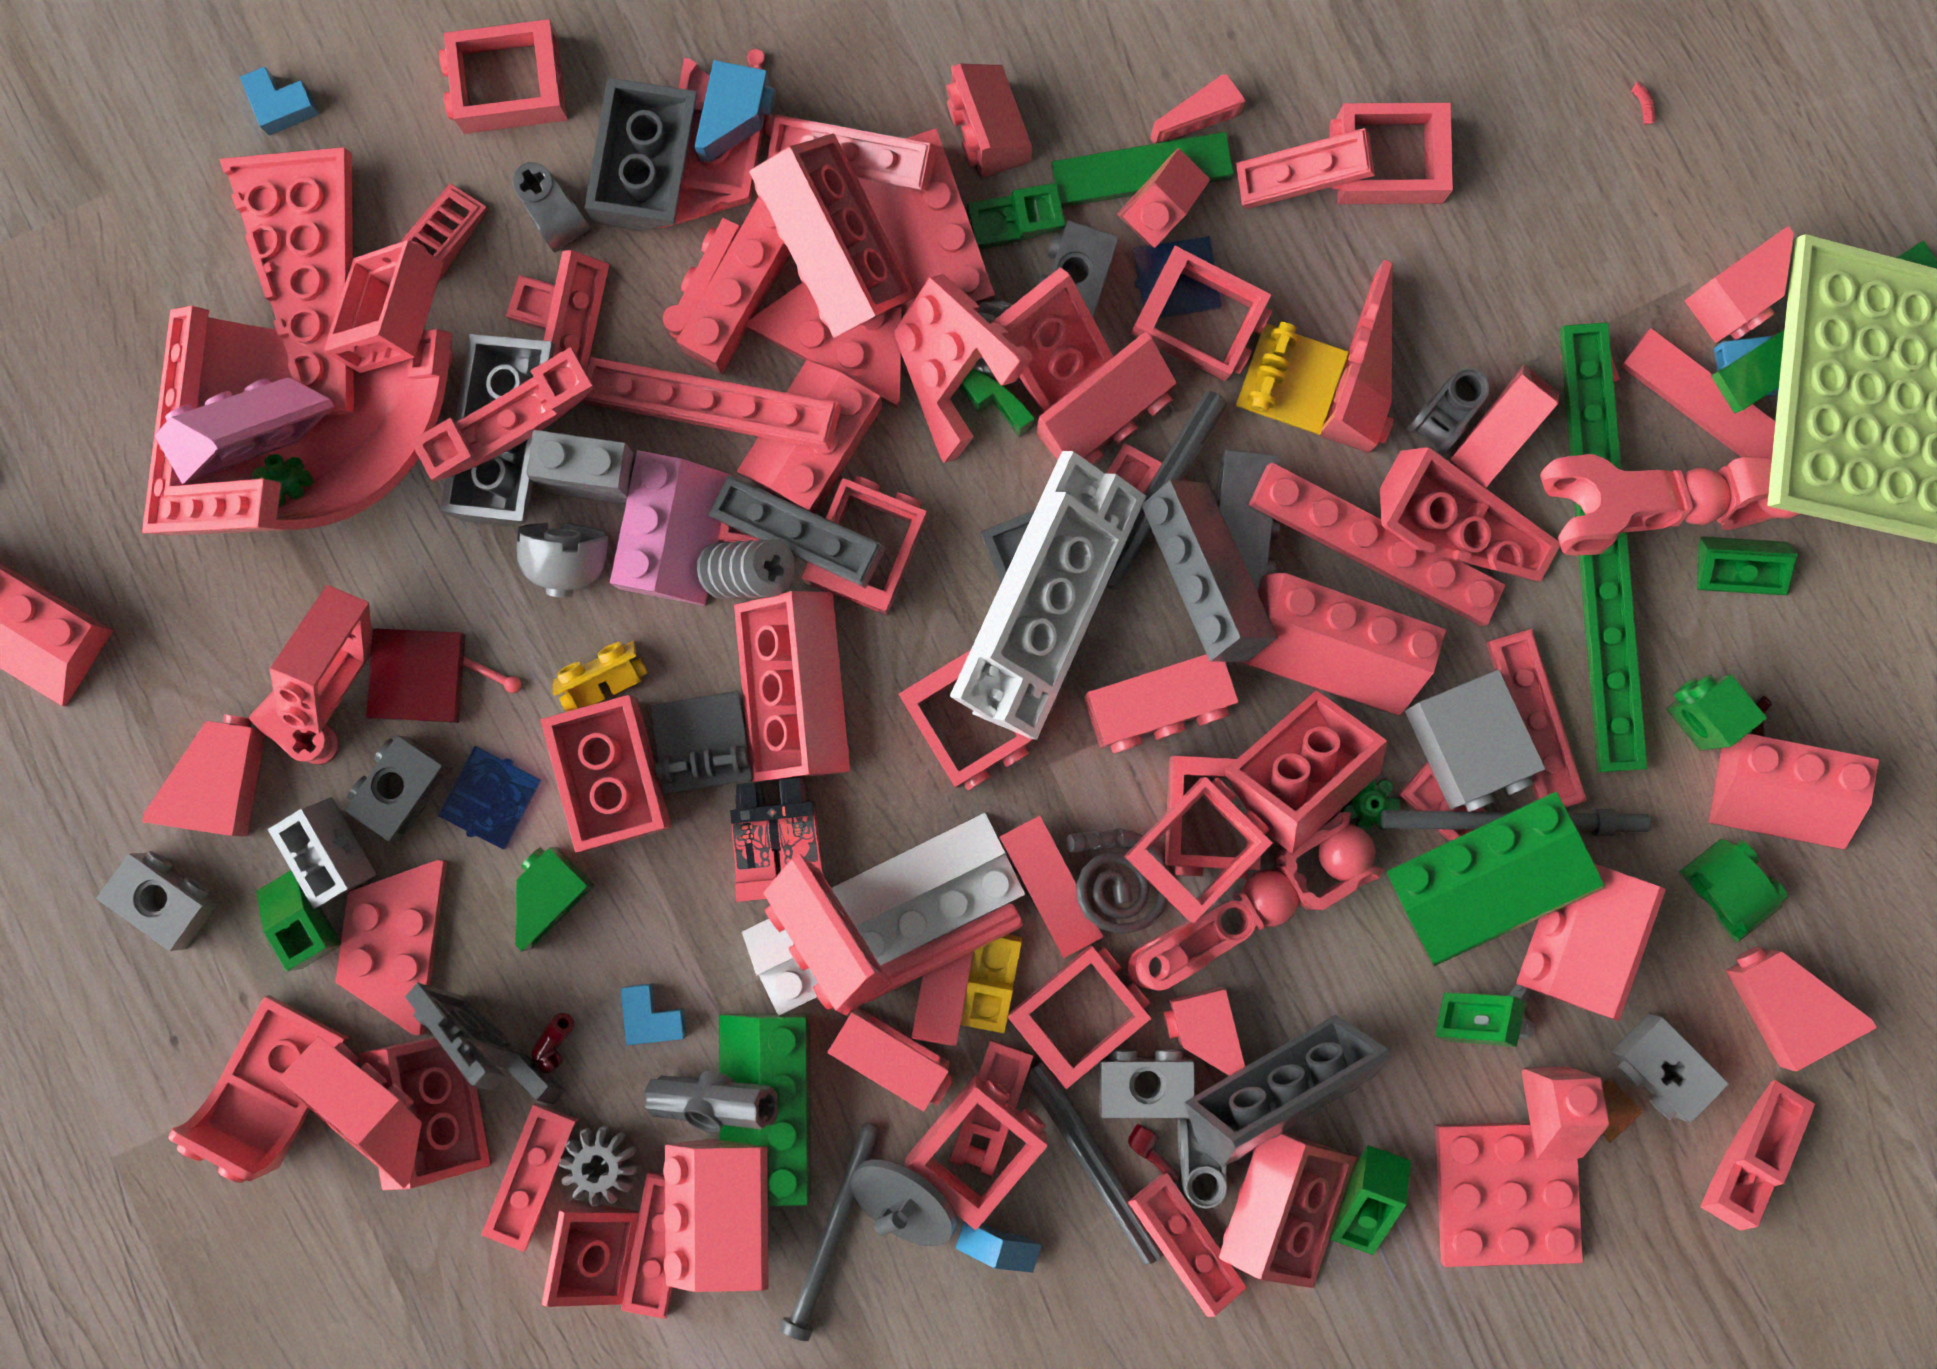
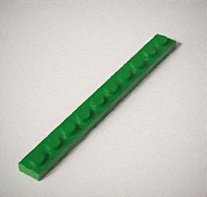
[1559,322,1647,773]

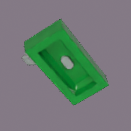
[1435,984,1535,1047]

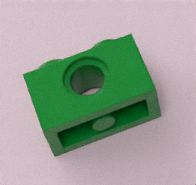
[1666,674,1767,751]

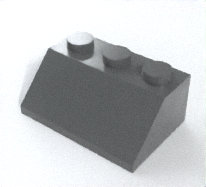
[584,77,697,230]

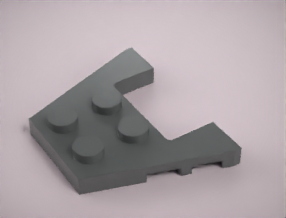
[405,982,566,1104]

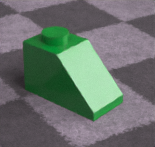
[515,847,595,952]
[1330,1145,1411,1255]

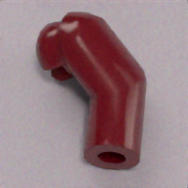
[531,1012,574,1074]

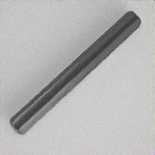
[1106,390,1227,590]
[1026,1061,1164,1265]

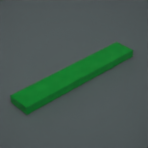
[1711,241,1937,414]

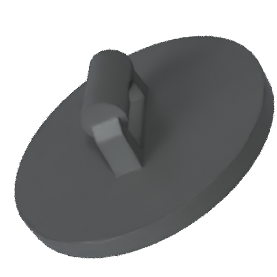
[851,1160,957,1246]

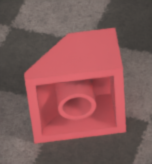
[1684,226,1794,343]

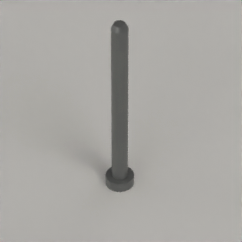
[779,1123,879,1341]

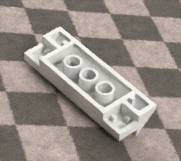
[950,451,1146,740]
[742,813,1025,1016]

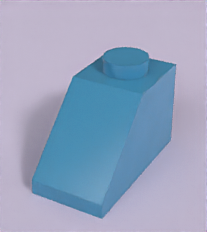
[695,60,776,163]

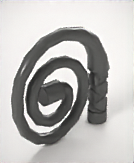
[1066,828,1169,934]

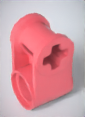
[249,691,340,765]

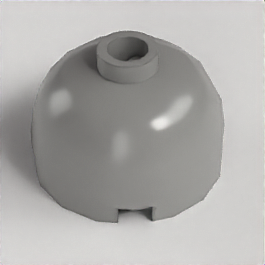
[516,523,608,597]

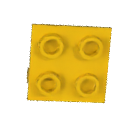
[1236,322,1349,435]

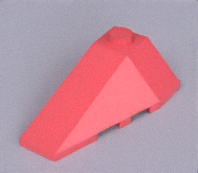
[1319,260,1394,453]
[1380,447,1560,582]

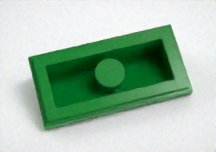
[1697,536,1798,596]

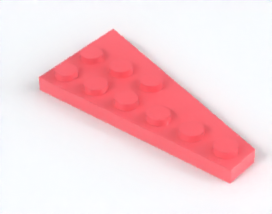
[219,147,354,416]

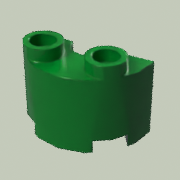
[1679,838,1788,943]

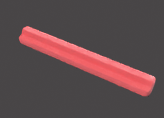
[863,904,1022,1004]

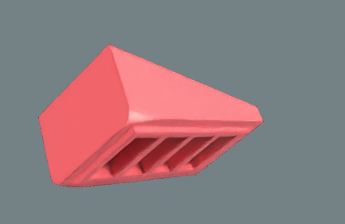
[1150,74,1246,144]
[401,183,488,281]

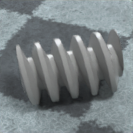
[697,539,795,599]

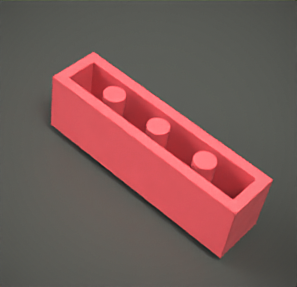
[676,196,791,375]

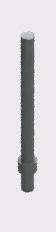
[1381,809,1651,836]

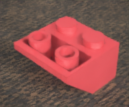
[946,63,1032,179]

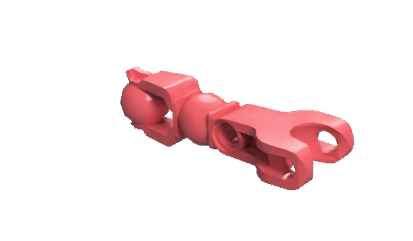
[1540,454,1801,556]
[1126,812,1385,991]

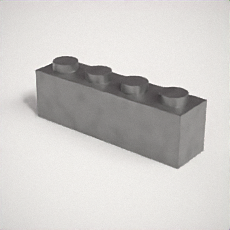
[1216,450,1280,593]

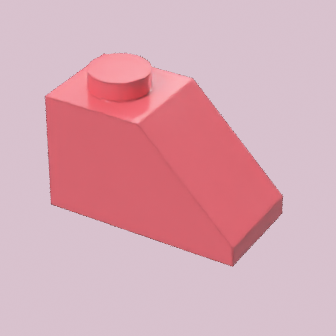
[1116,148,1210,248]
[1163,986,1245,1076]

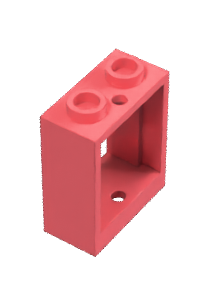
[439,19,568,134]
[1329,103,1453,204]
[324,240,444,373]
[1130,246,1272,382]
[801,476,927,616]
[270,585,372,734]
[898,650,1033,791]
[1165,756,1261,879]
[1124,777,1272,923]
[1007,945,1152,1089]
[827,1007,952,1112]
[904,1075,1048,1230]

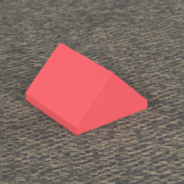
[542,1199,639,1307]

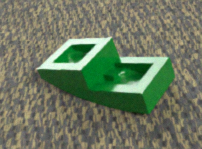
[966,183,1065,250]
[959,368,1035,437]

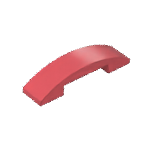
[410,347,594,482]

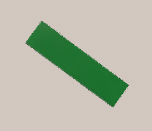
[1051,132,1233,208]

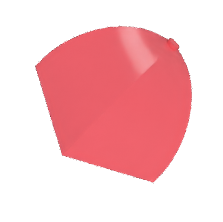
[142,306,453,536]

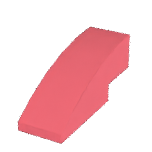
[1000,815,1103,959]
[1700,1080,1815,1231]

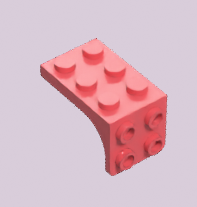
[168,995,349,1183]

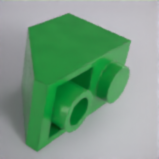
[256,870,341,972]

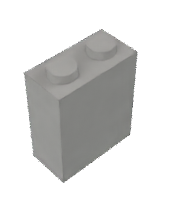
[526,430,636,505]
[1405,669,1545,812]

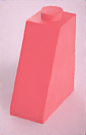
[1450,364,1559,488]
[142,714,265,836]
[1726,946,1877,1072]
[1521,1066,1609,1160]

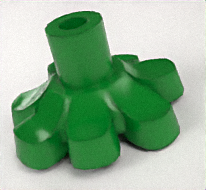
[252,454,314,507]
[1341,778,1400,832]

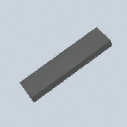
[709,475,886,589]

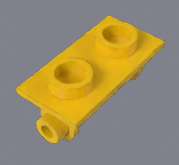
[552,641,648,712]

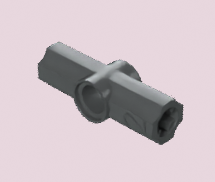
[644,1071,779,1133]

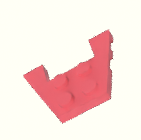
[894,274,1034,463]

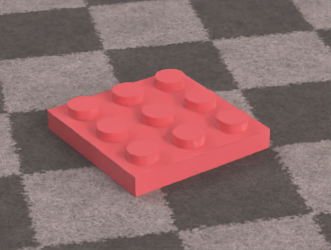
[1435,1122,1583,1267]

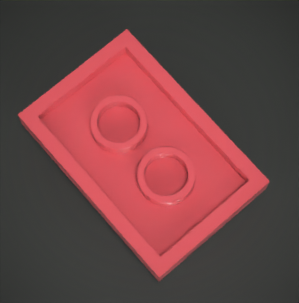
[990,267,1114,414]

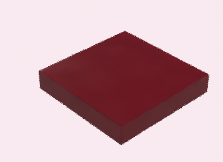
[366,628,466,723]

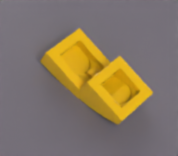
[960,934,1022,1034]

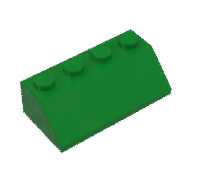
[1386,791,1605,966]
[719,1013,811,1206]

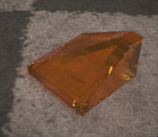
[1601,1078,1642,1143]

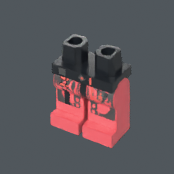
[730,777,825,902]

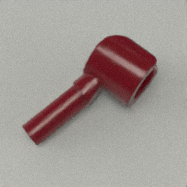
[1128,1124,1180,1182]

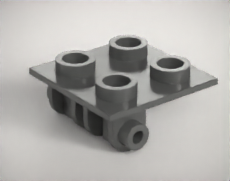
[650,691,752,794]

